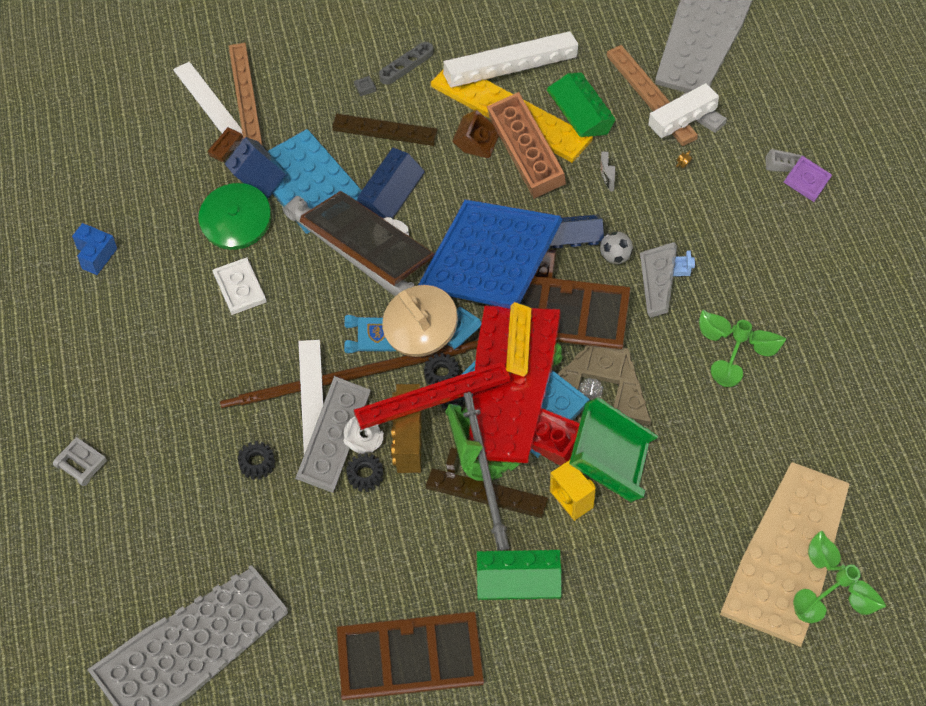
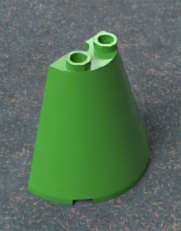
[446,404,520,481]

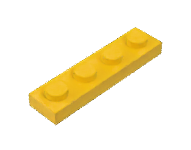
[506,302,531,377]

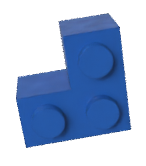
[72,223,117,275]

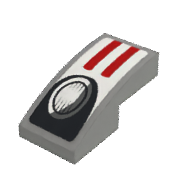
[600,151,615,191]

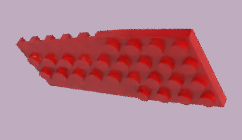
[469,306,561,463]

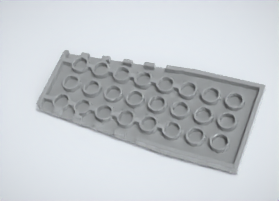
[655,0,753,93]
[88,565,288,706]

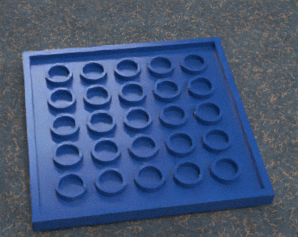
[418,200,562,309]

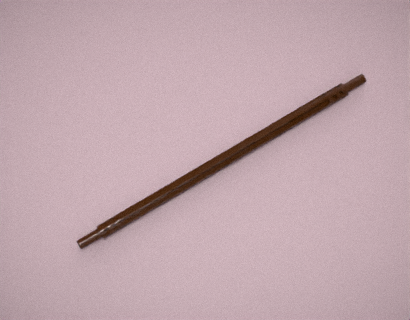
[220,340,478,408]

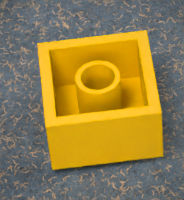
[550,460,596,521]

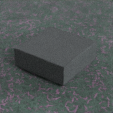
[354,76,376,97]

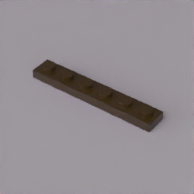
[332,113,438,146]
[426,468,548,518]

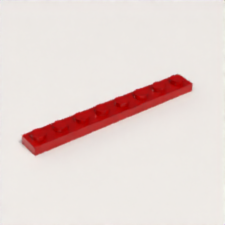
[353,362,510,430]

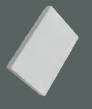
[212,257,267,315]

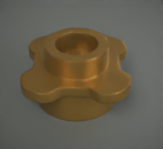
[676,151,692,169]

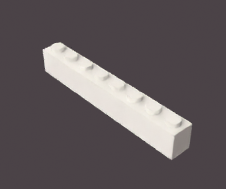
[443,32,578,87]

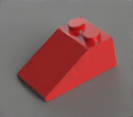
[532,408,580,466]

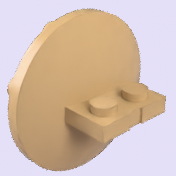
[382,285,458,357]

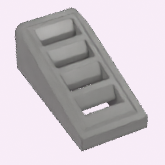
[766,149,803,172]

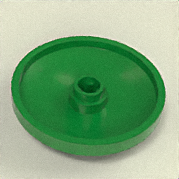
[199,183,272,250]

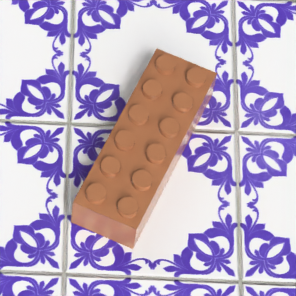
[487,92,566,199]

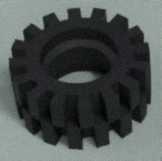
[424,353,459,385]
[237,441,275,480]
[346,453,383,492]

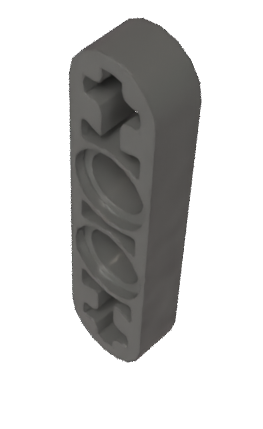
[379,42,433,85]

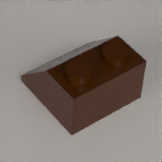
[452,110,499,158]

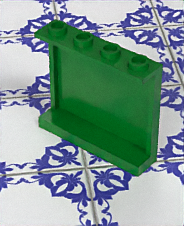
[569,397,658,502]

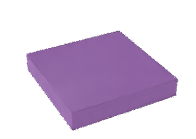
[784,156,832,202]

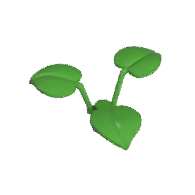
[699,310,786,387]
[793,531,886,623]

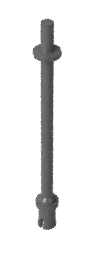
[463,392,510,551]

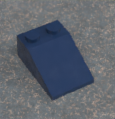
[225,137,287,200]

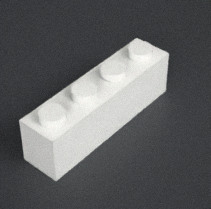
[649,83,719,138]

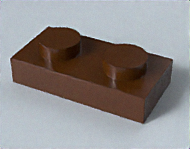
[207,127,243,162]

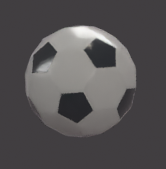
[600,232,633,264]

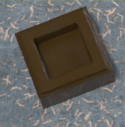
[446,447,459,474]

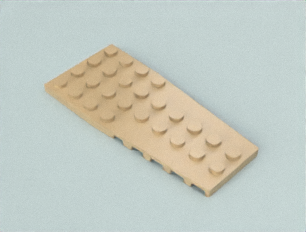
[720,462,849,647]

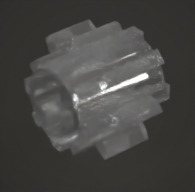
[579,378,603,401]

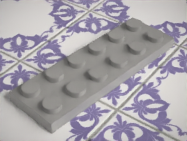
[295,376,371,493]

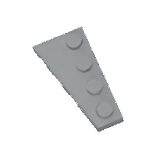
[640,242,677,318]

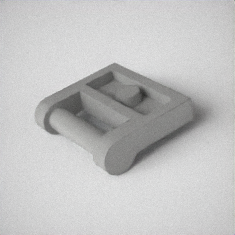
[53,437,107,486]

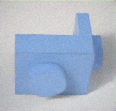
[673,251,695,276]

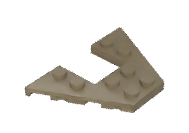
[558,345,651,425]

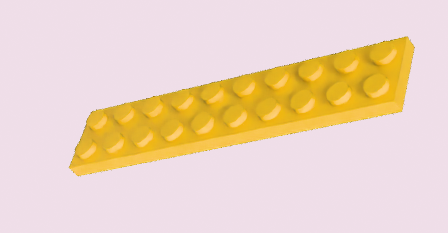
[431,69,592,163]

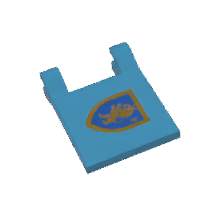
[344,315,396,353]

